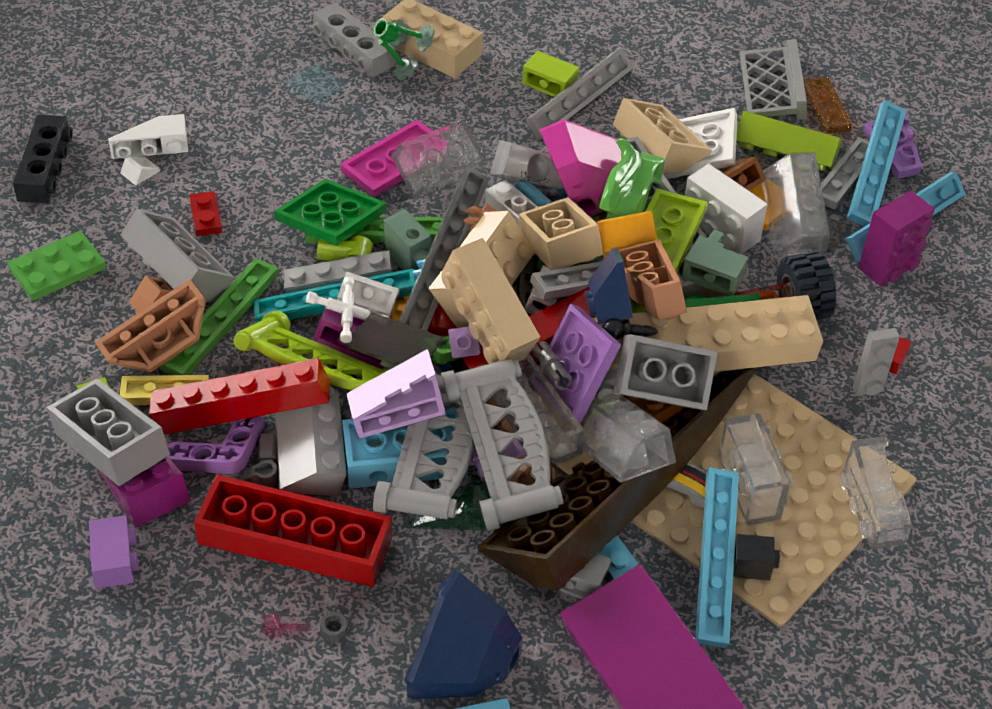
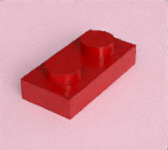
[189,191,223,237]

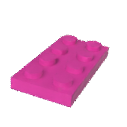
[341,120,450,197]

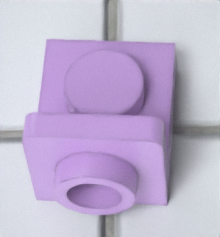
[448,326,481,358]

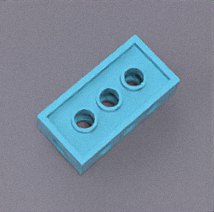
[342,408,468,489]

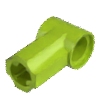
[317,236,373,261]

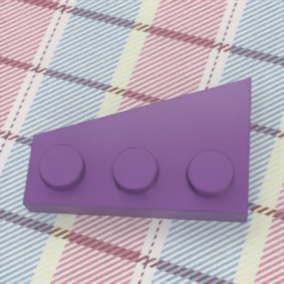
[863,114,922,179]

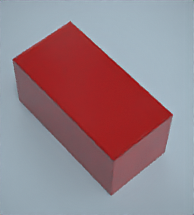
[889,337,912,375]

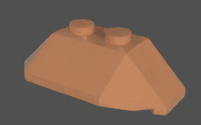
[95,279,205,372]

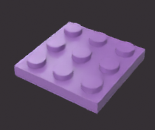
[533,304,621,422]

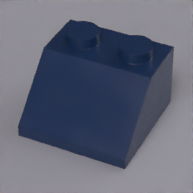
[585,248,633,324]

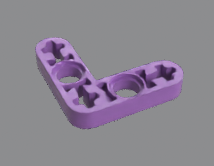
[167,416,265,474]

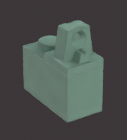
[682,229,749,296]

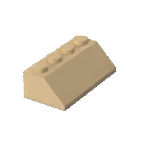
[613,98,712,174]

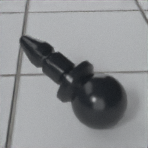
[602,318,658,340]

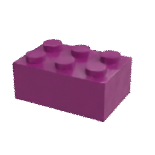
[858,191,935,287]

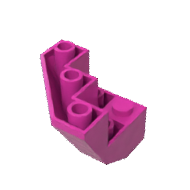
[539,119,621,217]

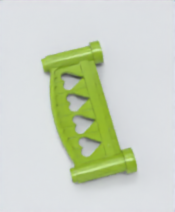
[234,311,390,391]

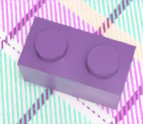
[89,515,139,588]

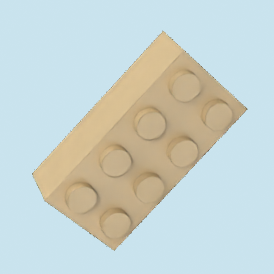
[379,0,483,78]
[429,211,536,328]
[441,237,540,364]

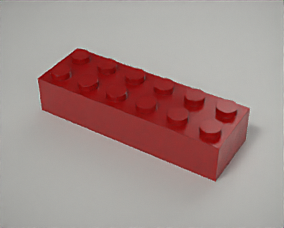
[194,475,393,587]

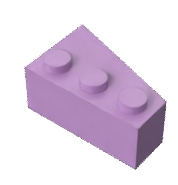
[347,349,446,439]

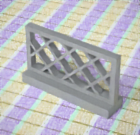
[740,39,807,119]

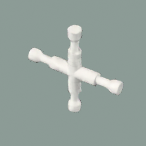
[306,276,389,343]

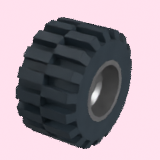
[777,251,836,320]

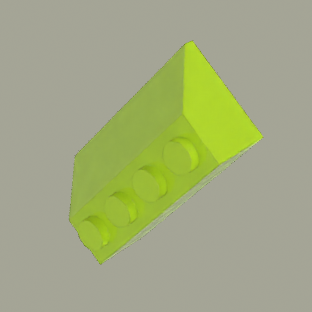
[736,110,843,172]

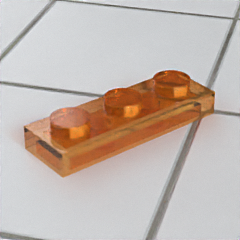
[804,77,852,134]

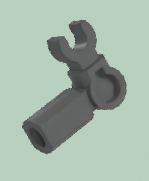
[233,433,279,488]

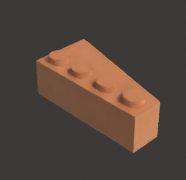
[605,239,687,320]

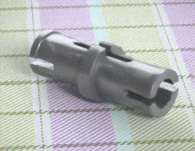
[532,341,572,390]

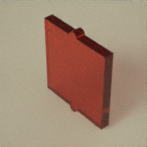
[726,283,787,296]

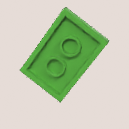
[7,230,106,301]

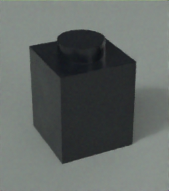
[733,534,780,580]

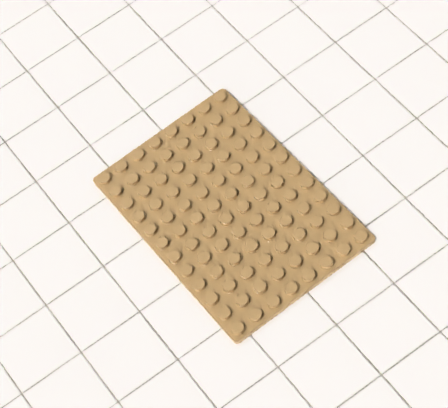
[501,371,916,626]

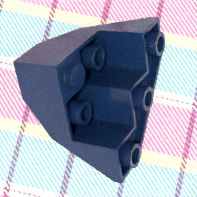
[404,570,522,699]

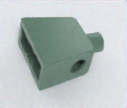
[383,209,432,270]

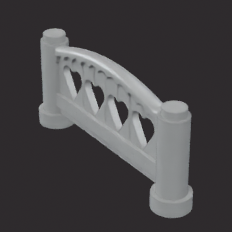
[441,358,564,531]
[373,374,475,519]

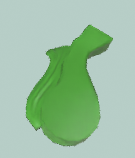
[599,138,665,219]

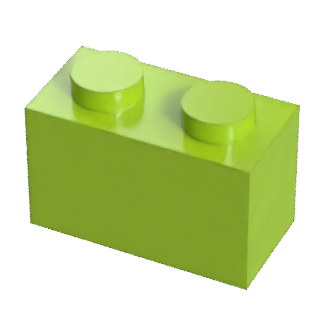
[522,51,579,97]

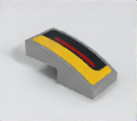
[667,463,706,508]

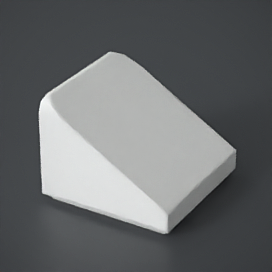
[121,157,160,185]

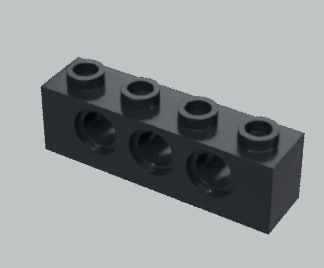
[13,115,73,203]

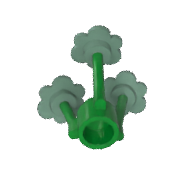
[373,19,435,80]

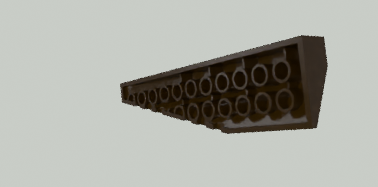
[477,368,754,591]

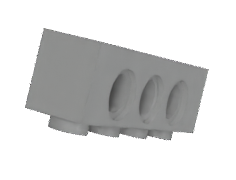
[313,2,395,77]

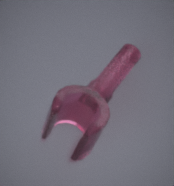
[262,614,309,638]

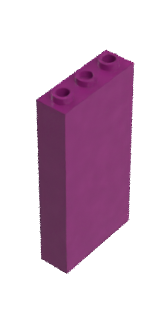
[559,564,746,709]

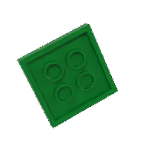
[274,179,387,246]

